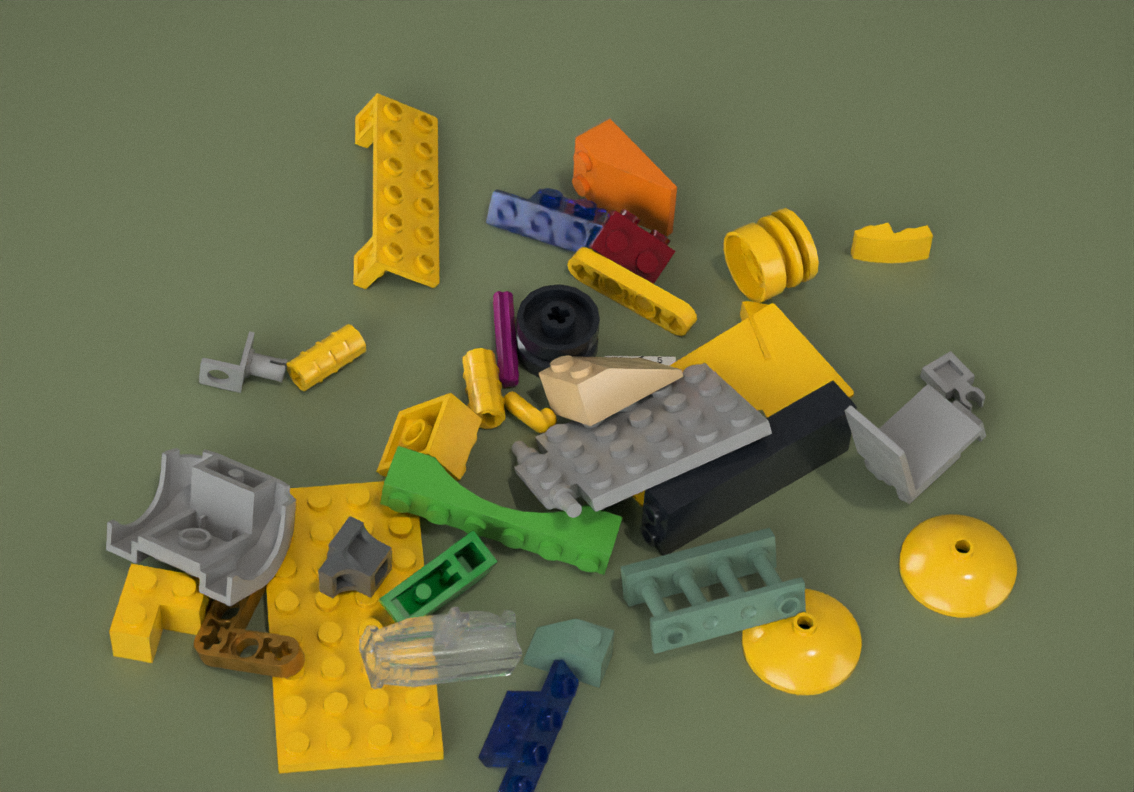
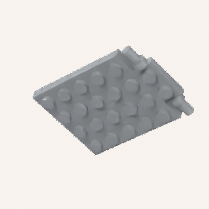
[511,363,772,518]

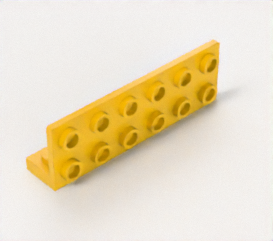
[353,93,440,289]

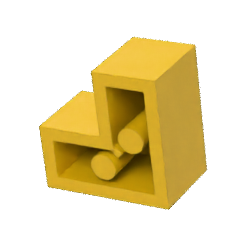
[109,563,212,663]

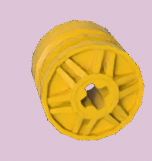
[723,208,819,303]

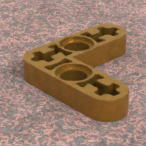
[194,585,305,678]

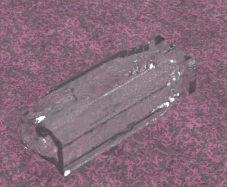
[359,607,523,689]

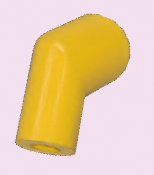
[504,391,557,433]

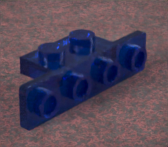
[486,188,607,252]
[478,660,579,792]

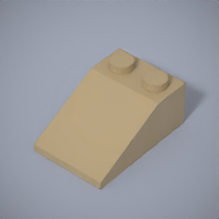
[539,355,683,426]

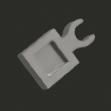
[920,351,985,411]

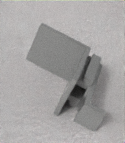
[845,384,986,504]

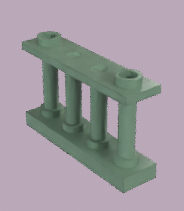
[621,527,806,654]

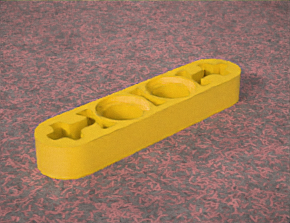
[567,247,697,336]

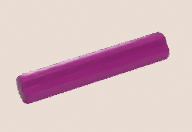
[493,291,519,388]

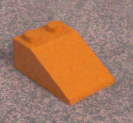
[572,119,677,236]

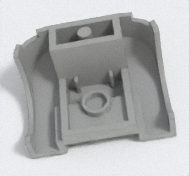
[106,448,296,606]

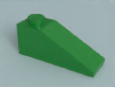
[378,530,498,632]

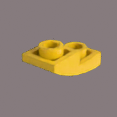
[851,222,933,263]

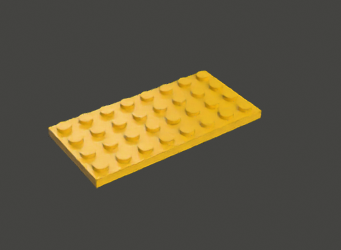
[266,481,444,774]

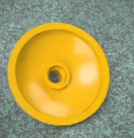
[899,514,1017,618]
[742,588,862,695]

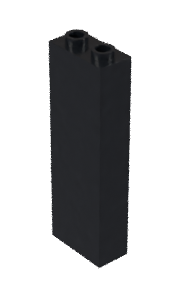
[640,381,857,556]

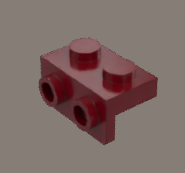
[589,209,676,284]

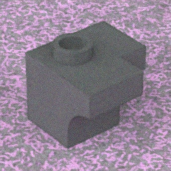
[318,516,392,598]

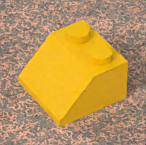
[376,393,482,481]

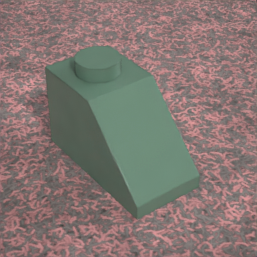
[523,619,615,688]

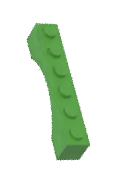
[380,446,623,575]

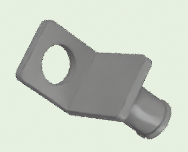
[199,331,288,393]

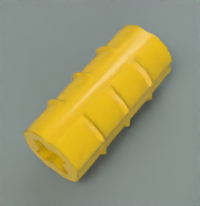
[286,324,366,392]
[462,348,506,429]

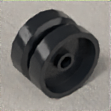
[516,284,600,378]

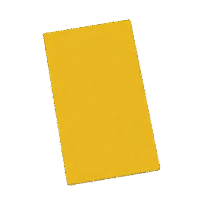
[633,303,854,507]

